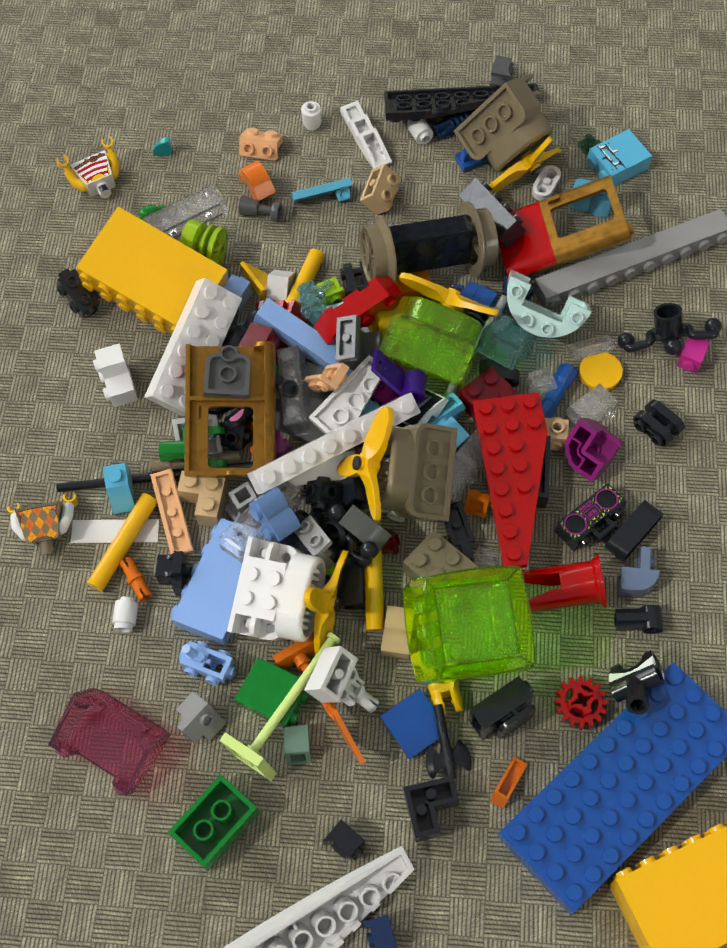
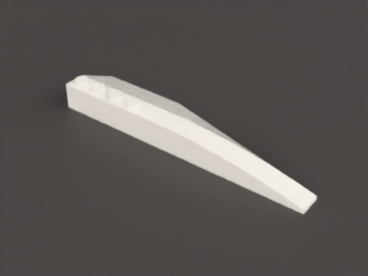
[223,846,414,948]

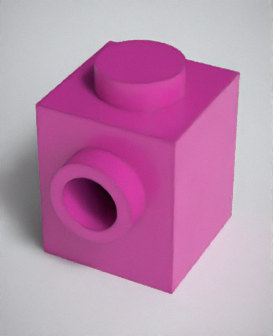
[676,337,710,373]

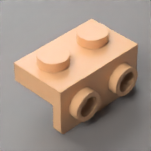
[239,128,283,161]
[304,362,349,393]

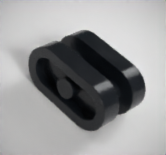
[340,261,369,297]
[633,399,685,447]

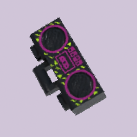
[555,483,627,551]

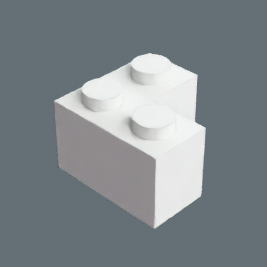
[93,343,138,407]

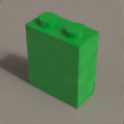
[234,657,311,728]

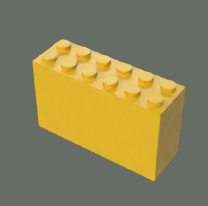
[76,206,228,335]
[608,822,727,948]

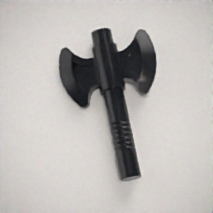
[425,704,472,779]

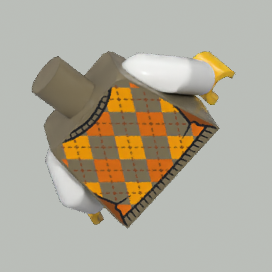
[7,494,78,555]

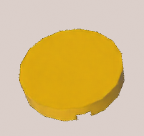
[579,351,623,392]

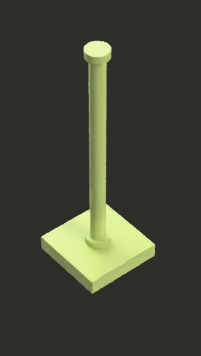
[219,632,341,781]

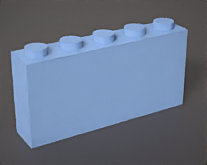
[171,518,271,646]

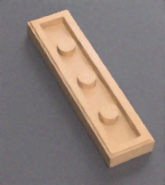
[150,468,195,555]

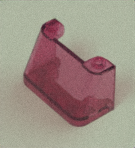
[48,688,170,796]

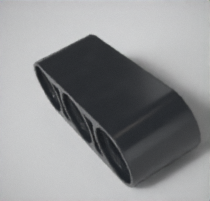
[605,500,664,562]

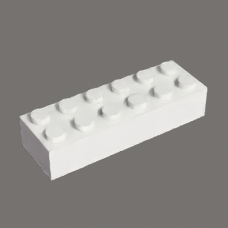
[144,278,242,416]

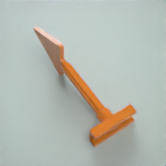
[272,632,366,765]

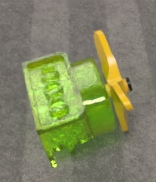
[379,273,499,388]

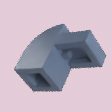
[617,547,660,598]

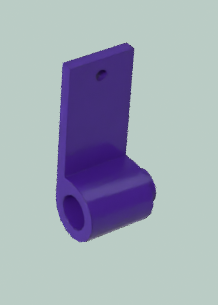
[371,348,427,403]

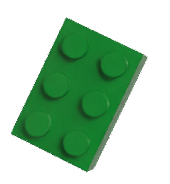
[167,774,260,871]

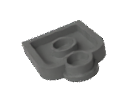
[203,345,251,399]

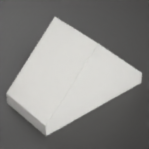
[266,270,295,302]

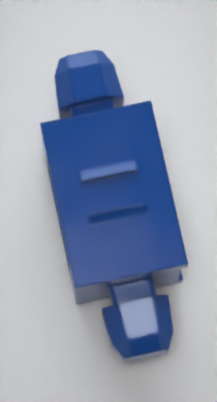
[454,281,507,319]

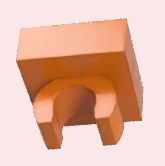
[464,489,490,518]

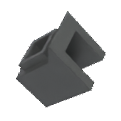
[490,55,514,86]

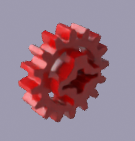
[554,675,608,730]

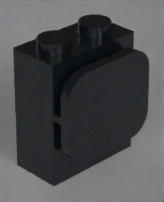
[468,676,536,740]

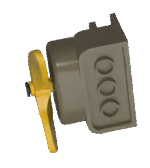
[454,74,562,194]
[337,406,458,521]

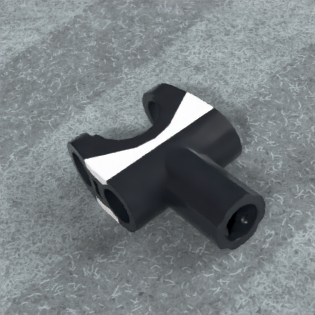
[609,650,664,715]

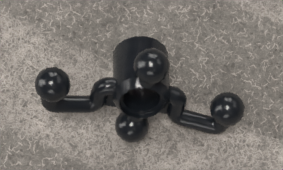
[617,303,722,355]
[294,503,378,567]

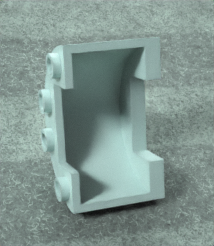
[507,269,592,338]

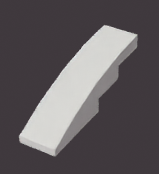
[340,100,392,169]

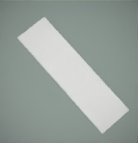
[70,519,159,543]

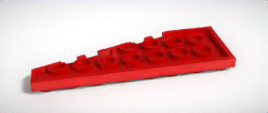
[472,392,548,570]

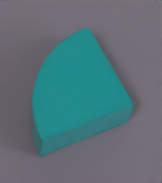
[153,137,173,156]

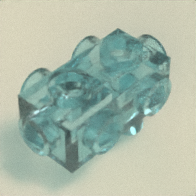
[297,279,333,325]

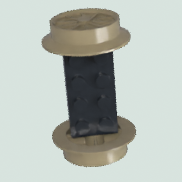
[359,202,498,284]

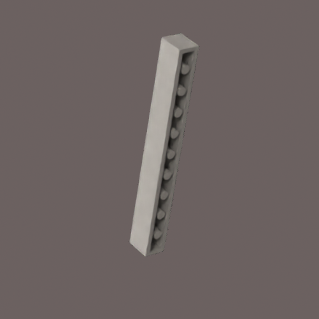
[534,209,727,309]

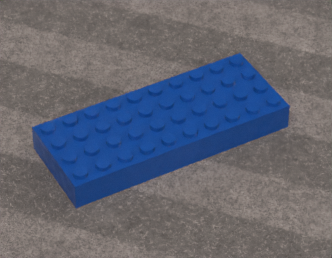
[497,662,727,916]

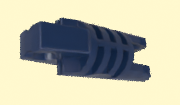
[434,111,474,138]

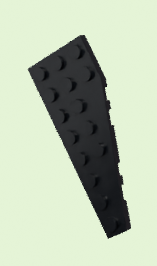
[384,83,539,123]

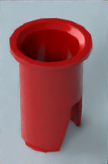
[522,554,607,613]

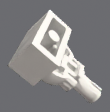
[304,646,379,713]

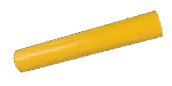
[286,248,325,307]
[87,493,157,592]
[364,520,385,632]

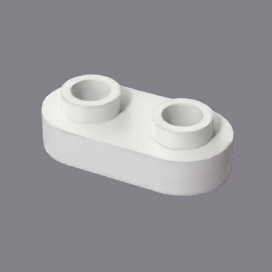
[532,165,561,201]

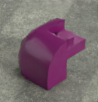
[564,418,623,482]

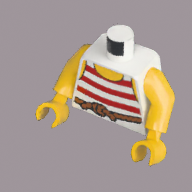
[56,136,120,199]

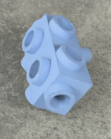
[179,641,237,686]

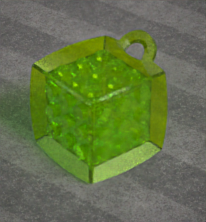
[403,566,535,685]

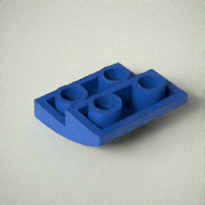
[380,689,449,759]

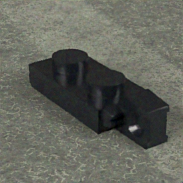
[442,501,475,562]

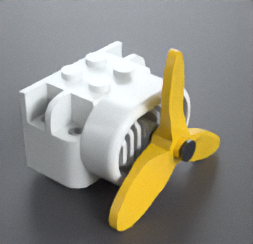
[227,536,349,655]

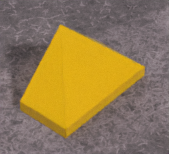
[240,261,268,301]

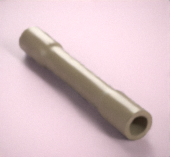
[150,450,240,473]

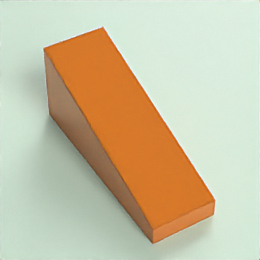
[490,757,528,809]

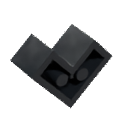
[403,776,459,843]

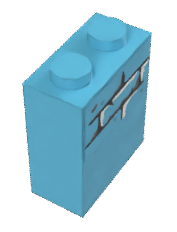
[587,129,652,186]

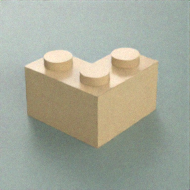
[177,471,229,527]

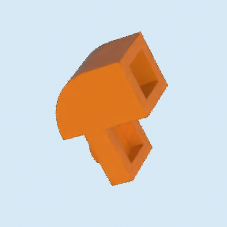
[238,160,276,201]

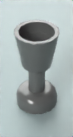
[238,195,283,222]

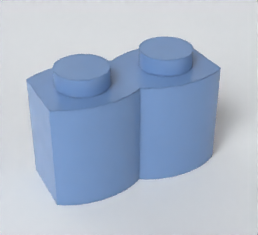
[249,487,301,542]

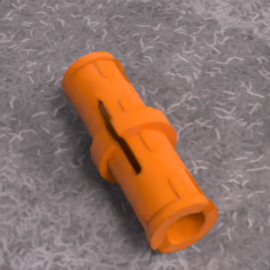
[119,557,153,603]

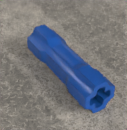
[541,363,578,418]

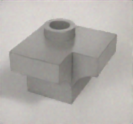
[225,481,258,525]
[176,691,226,744]

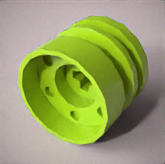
[180,219,228,265]

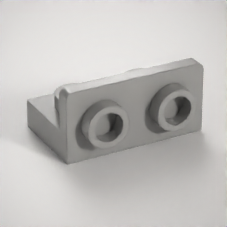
[294,515,335,570]

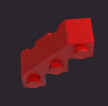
[314,276,404,345]

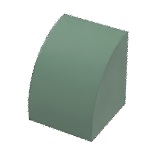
[283,725,312,766]

